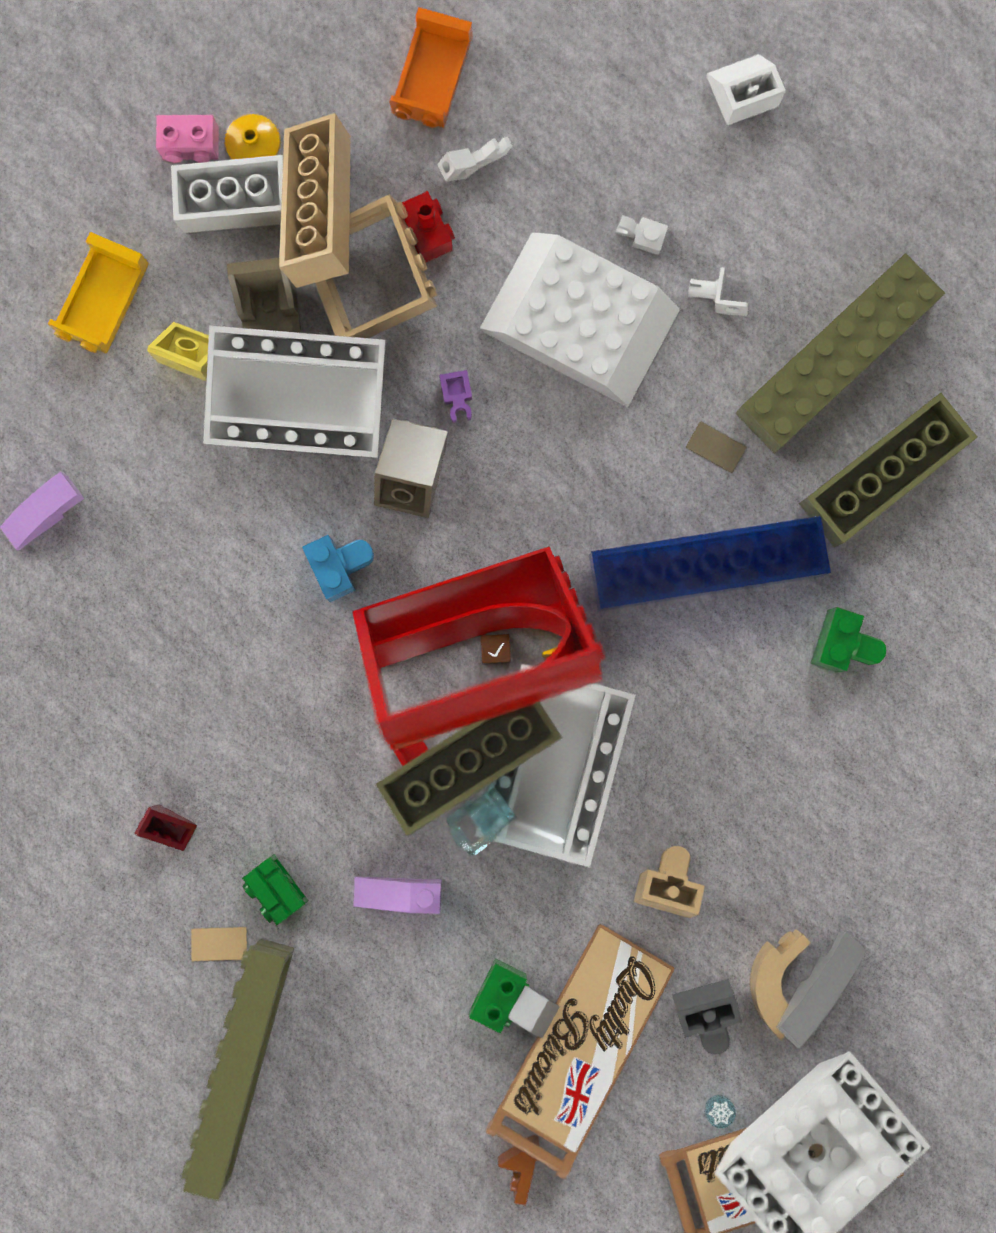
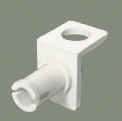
[688,267,748,316]

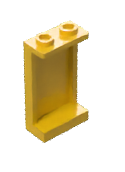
[48,232,149,354]

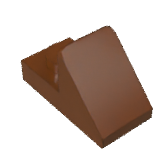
[498,1135,540,1206]

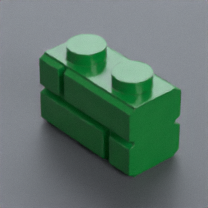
[242,854,309,925]

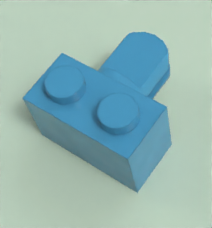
[302,535,374,602]

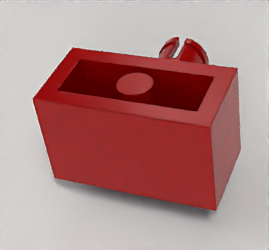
[402,191,455,263]

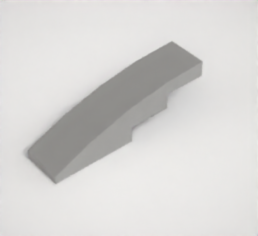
[776,931,867,1048]

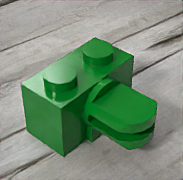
[811,607,887,673]

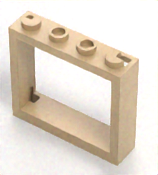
[315,194,437,338]

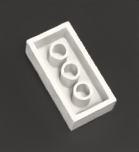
[171,155,283,233]

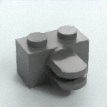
[672,979,742,1055]

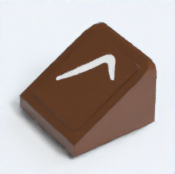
[481,634,511,664]

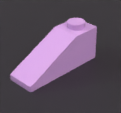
[353,876,442,914]

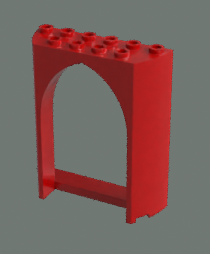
[352,546,605,751]

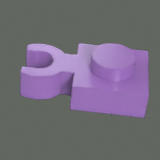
[439,370,472,423]

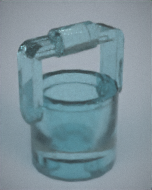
[447,787,517,855]

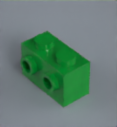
[469,958,529,1034]

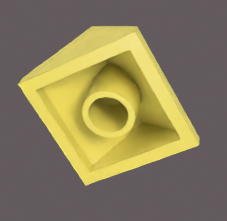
[147,322,209,381]

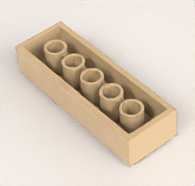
[279,113,351,288]

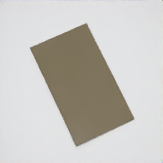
[686,421,747,473]

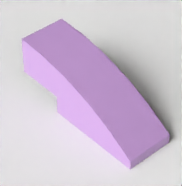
[0,472,84,550]

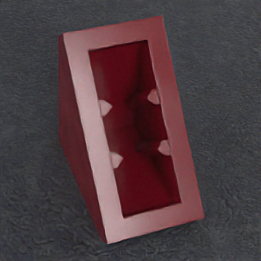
[134,804,198,851]

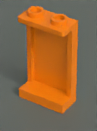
[390,7,472,128]

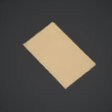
[191,927,247,961]

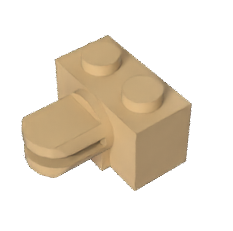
[634,846,705,918]

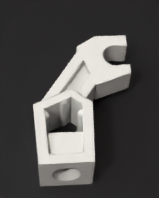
[437,137,513,182]

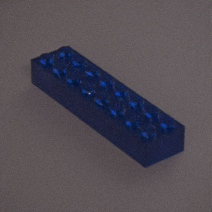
[589,516,831,612]

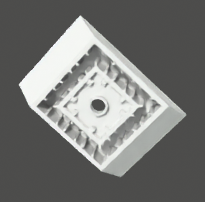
[715,1051,931,1233]

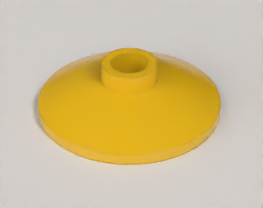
[225,114,280,160]

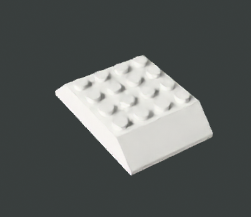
[479,232,680,407]
[203,326,386,458]
[475,664,635,867]

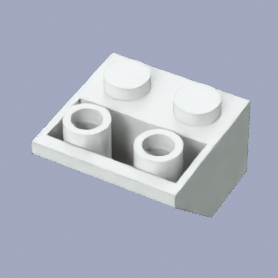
[707,54,786,126]

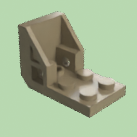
[226,258,301,333]

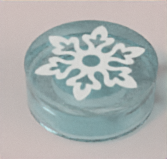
[705,1095,736,1128]

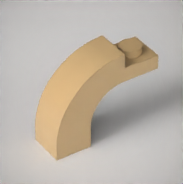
[750,929,811,1040]

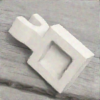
[615,215,668,255]

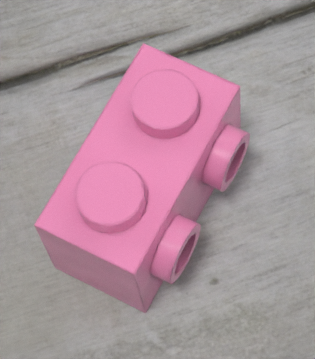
[156,115,219,163]

